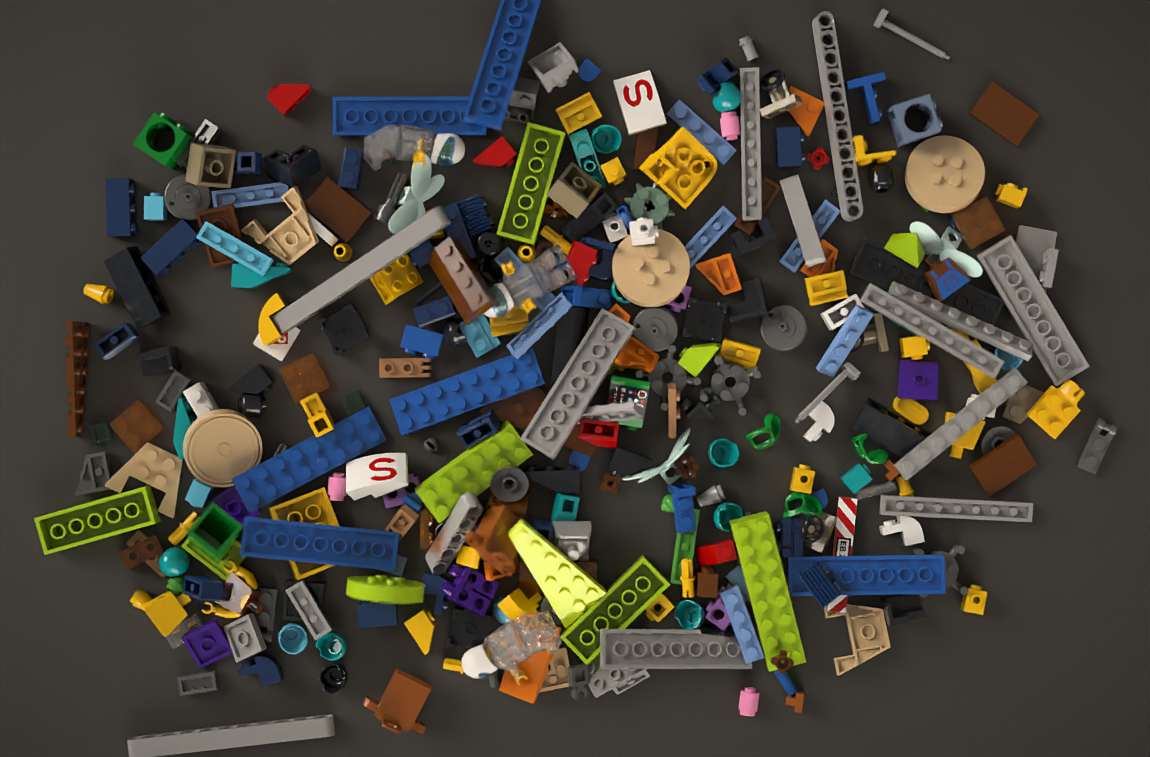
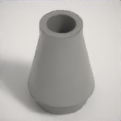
[697,484,727,507]

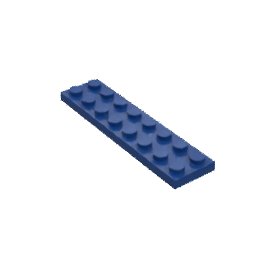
[463,0,542,130]
[333,96,487,136]
[389,347,546,436]
[231,407,387,513]
[240,516,399,571]
[788,554,946,596]

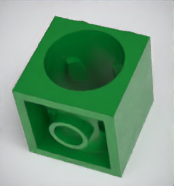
[133,112,193,170]

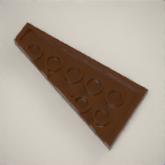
[65,321,91,437]
[479,387,599,456]

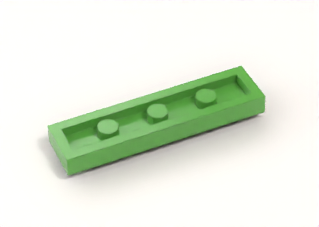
[670,508,700,585]

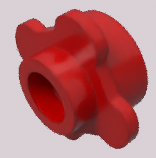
[807,147,830,170]

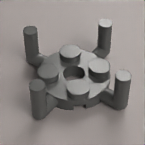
[635,345,701,410]
[700,352,761,416]
[913,544,968,598]

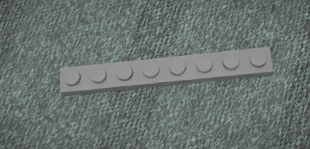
[740,67,762,222]
[888,281,1034,361]
[859,283,1005,378]
[894,368,1028,480]
[880,495,1033,522]

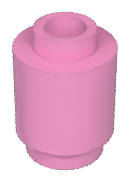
[720,112,741,141]
[327,472,346,501]
[738,687,760,716]

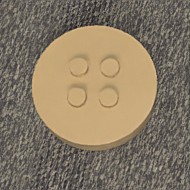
[905,136,985,213]
[612,229,690,307]
[183,409,263,487]

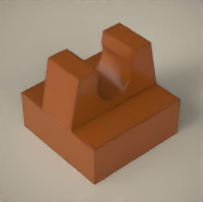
[882,460,900,482]
[785,690,805,713]

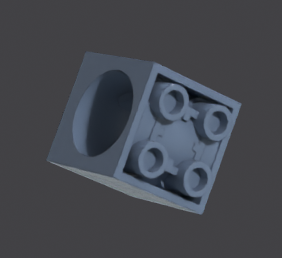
[886,94,943,147]

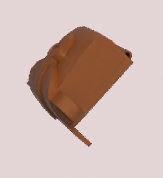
[464,504,520,576]
[363,668,433,734]

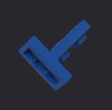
[844,72,886,125]
[561,286,612,309]
[667,482,696,533]

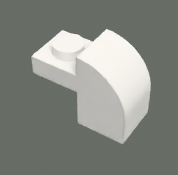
[803,401,834,442]
[879,516,925,546]

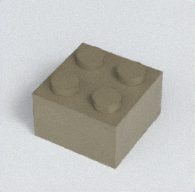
[185,143,236,188]
[547,162,602,218]

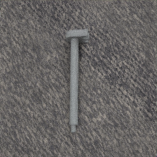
[873,8,950,60]
[795,362,861,423]

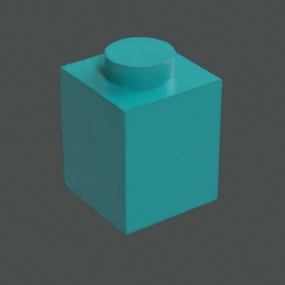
[840,463,872,494]

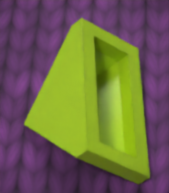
[884,233,926,268]

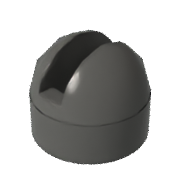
[424,437,439,453]

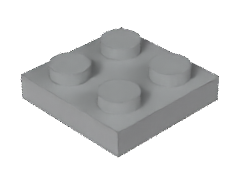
[223,613,267,663]

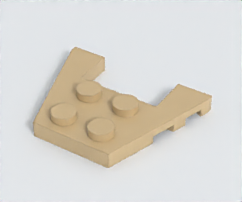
[241,185,319,265]
[105,442,183,518]
[823,604,891,676]

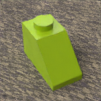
[678,342,722,377]

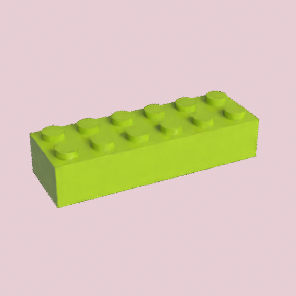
[497,122,566,246]
[414,421,533,523]
[34,485,161,555]
[560,555,670,665]

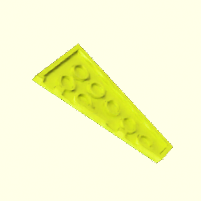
[508,519,606,629]

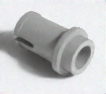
[739,35,759,62]

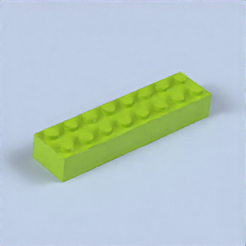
[729,511,806,672]

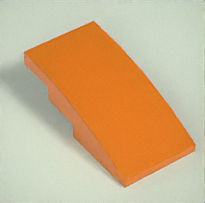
[499,617,562,704]

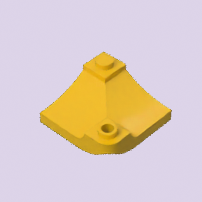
[639,127,717,209]

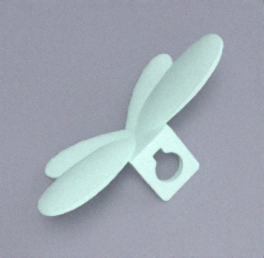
[388,154,445,234]
[910,221,983,277]
[622,427,691,485]

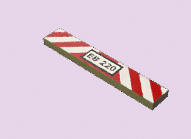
[827,496,858,613]

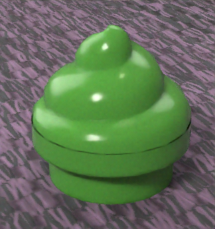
[661,494,674,513]
[166,576,184,596]

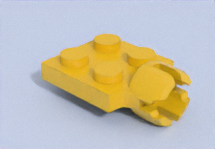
[1026,379,1085,439]

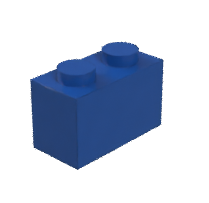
[400,325,444,359]

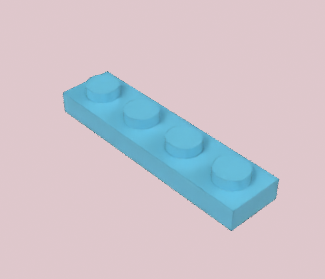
[196,221,273,277]

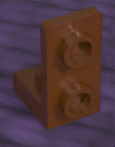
[120,535,163,570]

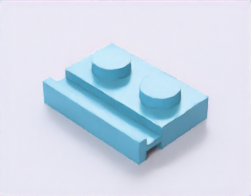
[459,314,501,358]

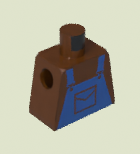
[924,253,971,301]

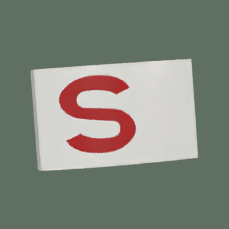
[613,70,666,135]
[346,453,408,501]

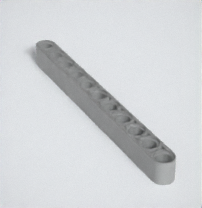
[812,11,863,222]
[272,206,451,334]
[127,714,336,757]

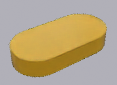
[893,396,929,425]

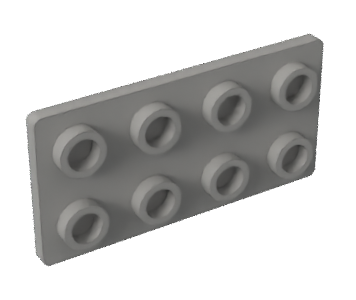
[1016,225,1059,293]
[582,654,650,698]

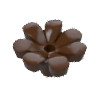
[544,202,569,220]
[674,454,699,480]

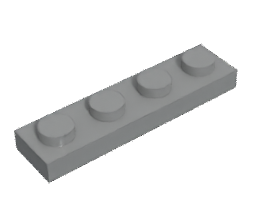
[577,401,644,424]

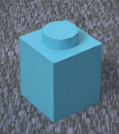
[144,193,168,221]
[185,478,215,508]

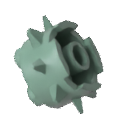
[624,183,675,230]

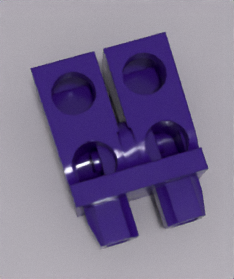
[440,565,500,617]

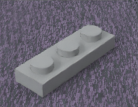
[285,580,333,640]

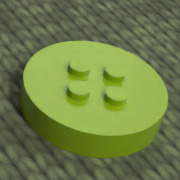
[346,575,425,603]

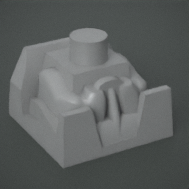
[527,42,579,93]
[551,521,592,561]

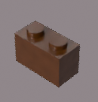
[696,566,718,597]

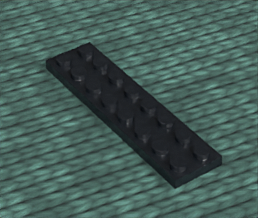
[848,238,1004,326]

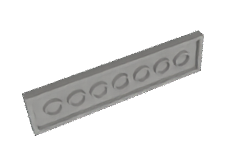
[976,235,1090,386]
[520,308,636,460]
[600,629,752,669]

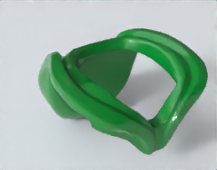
[746,413,780,450]
[852,433,888,464]
[783,492,822,519]

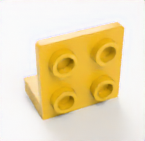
[852,136,896,166]
[370,253,424,305]

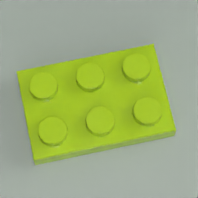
[181,539,247,581]

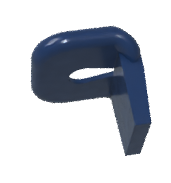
[578,236,618,281]

